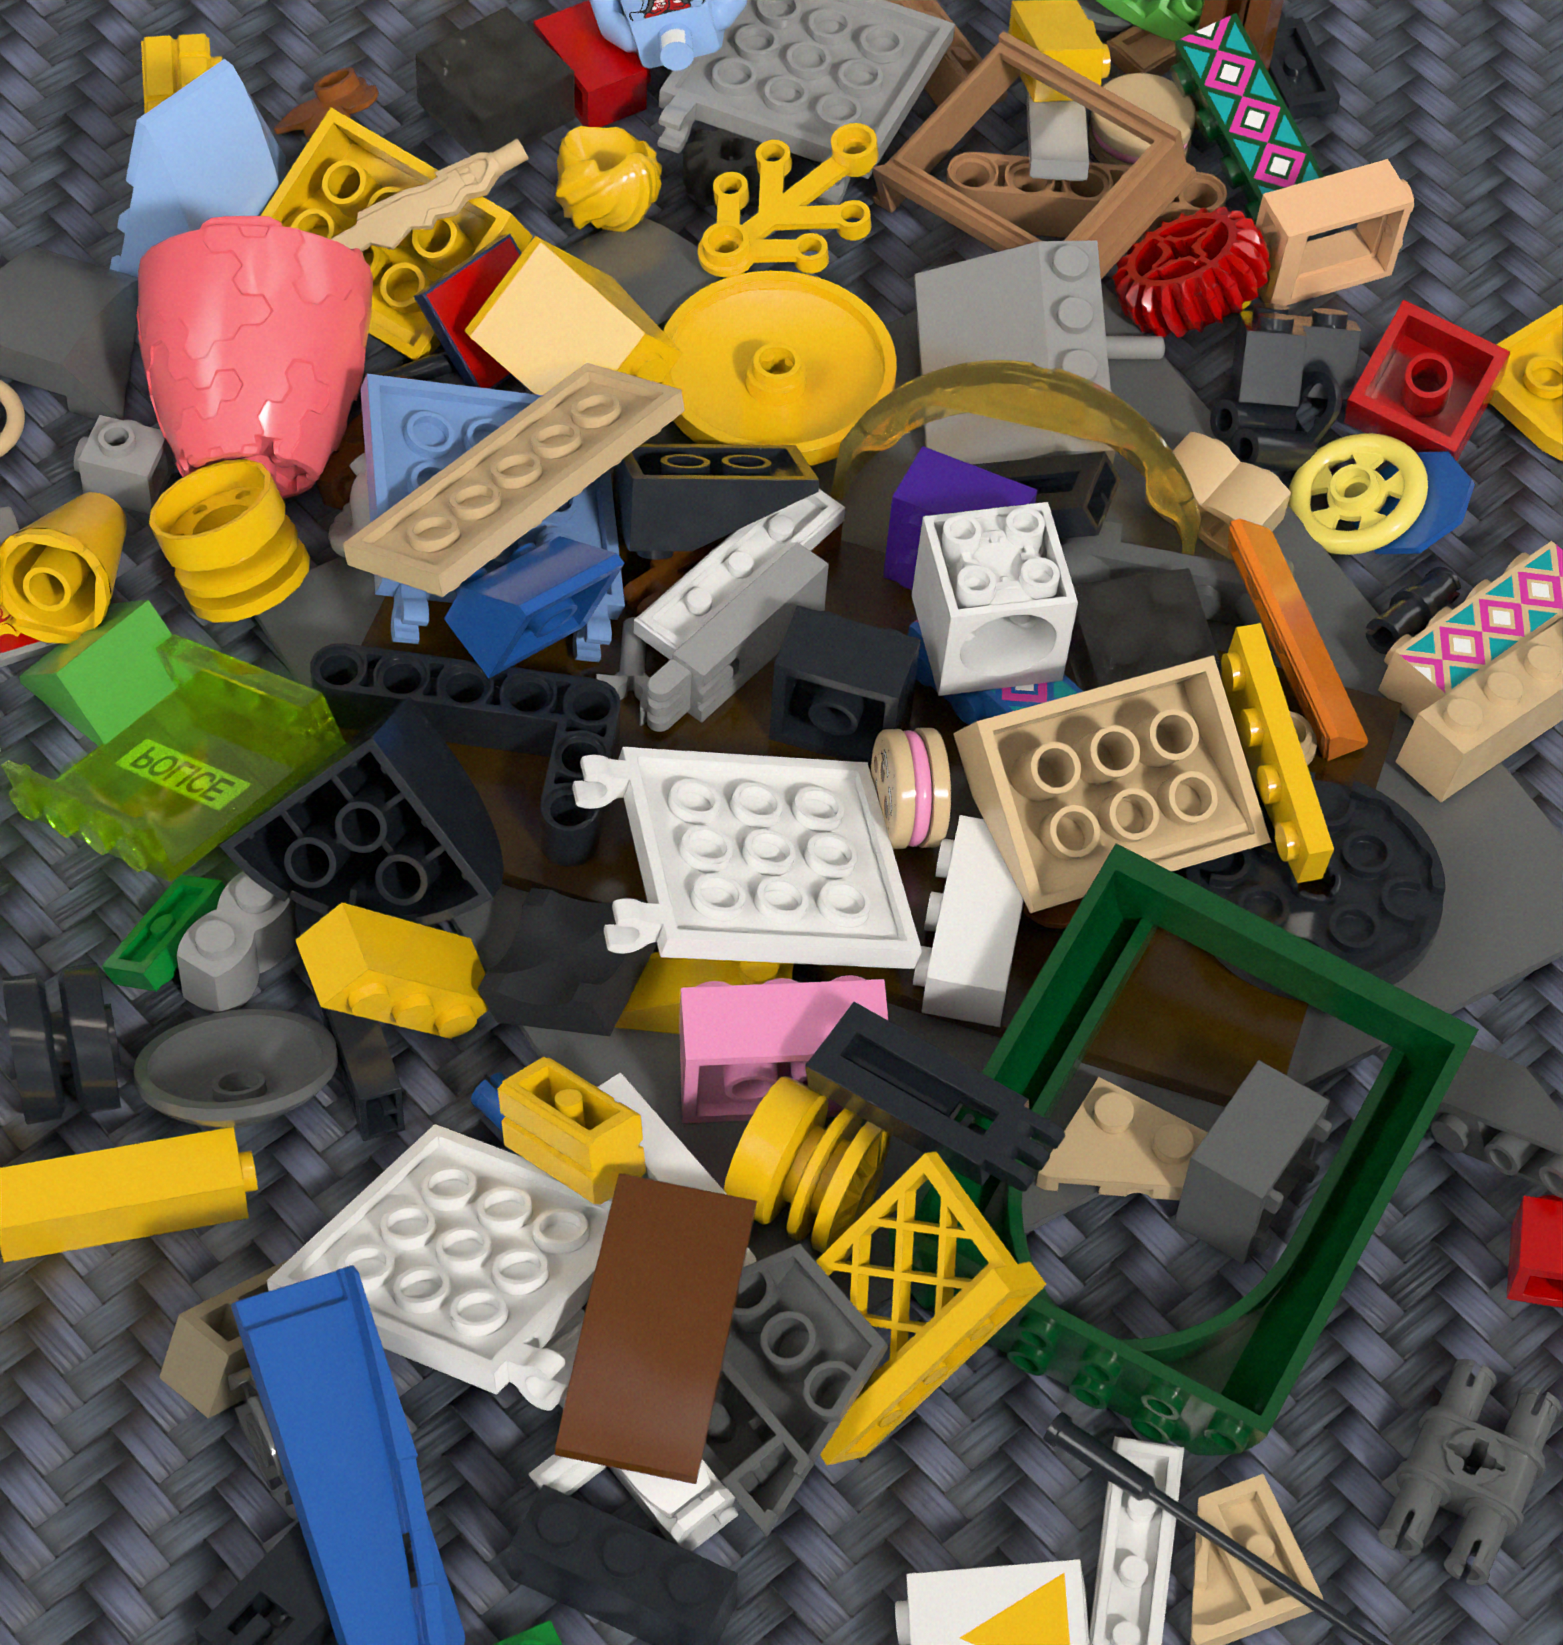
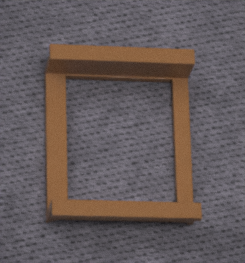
[872,31,1196,279]

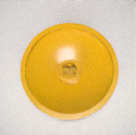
[660,271,897,466]

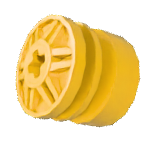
[149,459,310,623]
[724,1076,892,1253]

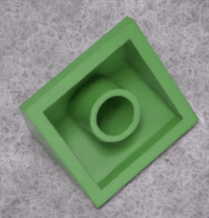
[19,600,198,753]

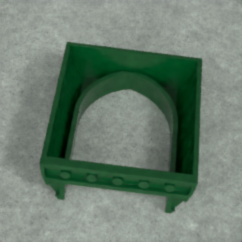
[889,843,1479,1456]

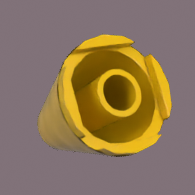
[0,492,127,644]

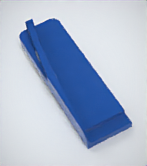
[231,1265,465,1645]

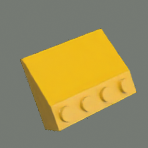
[260,108,533,361]

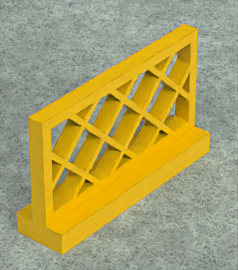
[816,1152,1047,1465]

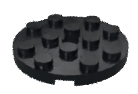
[1183,772,1446,1001]

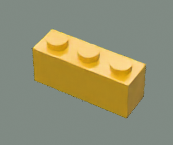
[295,903,489,1039]

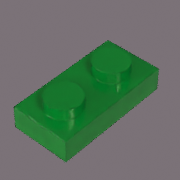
[101,874,226,992]

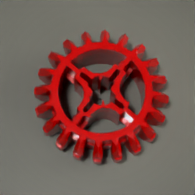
[1113,207,1271,338]

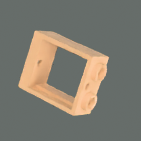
[1255,159,1414,306]

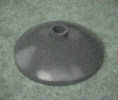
[134,1009,338,1128]

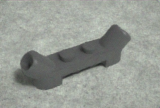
[1059,520,1316,655]

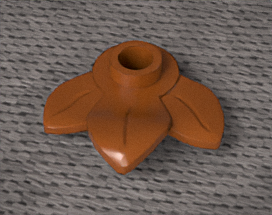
[274,67,379,141]

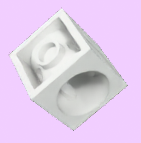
[912,502,1078,696]

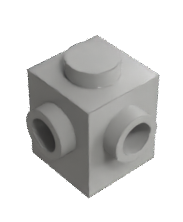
[74,415,174,514]

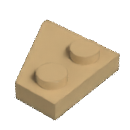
[1036,1077,1208,1201]
[1190,1474,1323,1645]

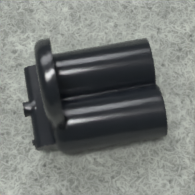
[1210,371,1342,472]

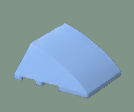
[110,59,286,277]

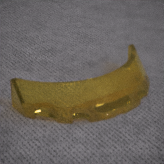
[831,360,1202,556]

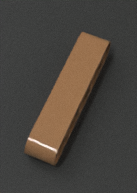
[946,152,1227,243]

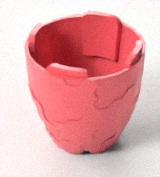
[136,216,373,499]

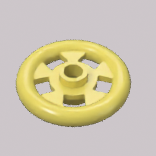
[1288,433,1428,555]

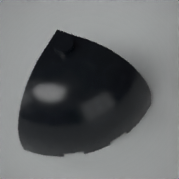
[219,696,504,926]

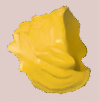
[554,126,662,232]

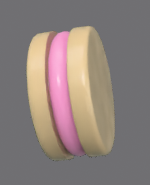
[1088,73,1196,166]
[871,728,951,849]

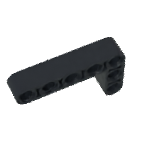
[310,643,620,867]

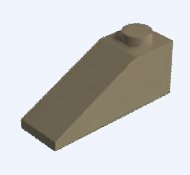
[159,1258,290,1419]

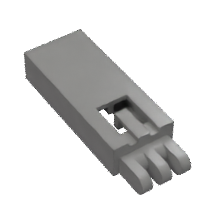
[647,542,828,732]

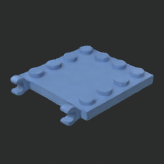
[361,374,625,662]

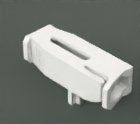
[529,1308,738,1552]

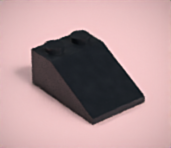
[612,444,819,560]

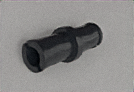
[1366,567,1461,654]

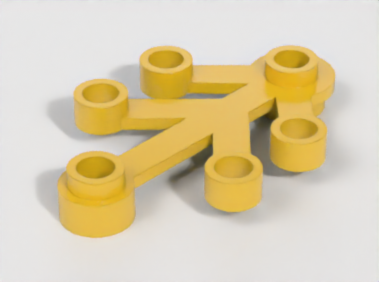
[698,123,879,277]

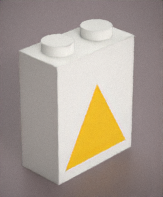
[895,1559,1090,1645]

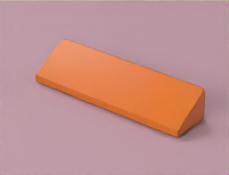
[1228,518,1368,761]

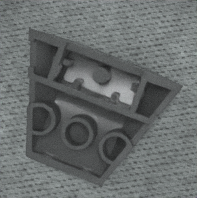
[565,218,727,331]
[0,247,138,421]
[702,1244,889,1537]

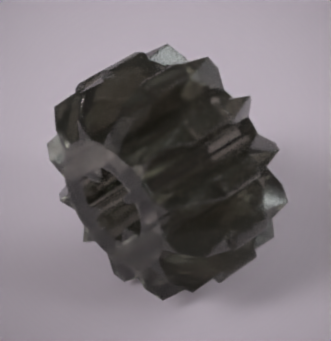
[683,127,777,217]

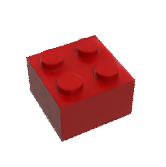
[1344,299,1510,461]

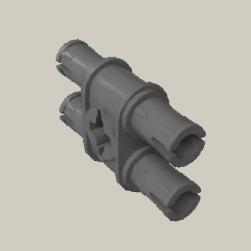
[1378,1359,1562,1586]

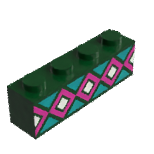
[1170,13,1325,224]

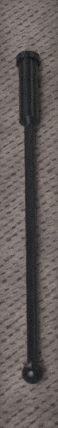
[1043,1412,1389,1645]

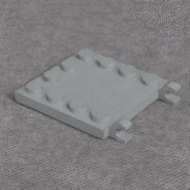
[657,0,955,205]

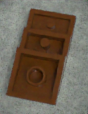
[555,1173,757,1484]

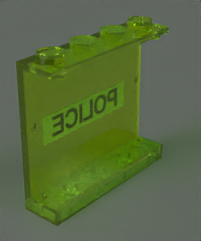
[1,634,345,883]

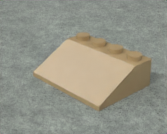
[953,655,1271,913]

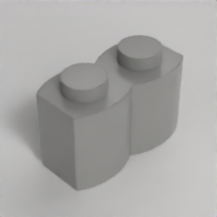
[177,871,298,1014]

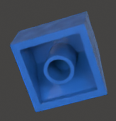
[444,536,625,678]

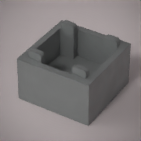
[1174,1060,1332,1265]

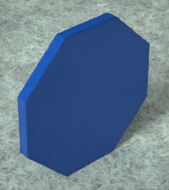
[1352,451,1475,554]

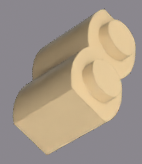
[1144,432,1291,560]

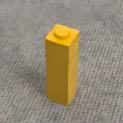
[0,1127,258,1262]

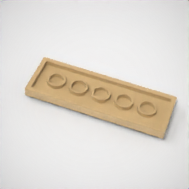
[343,363,685,597]

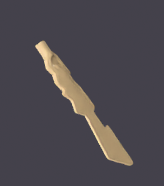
[331,138,529,252]

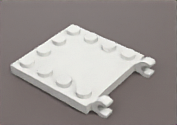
[572,747,922,969]
[267,1124,613,1410]

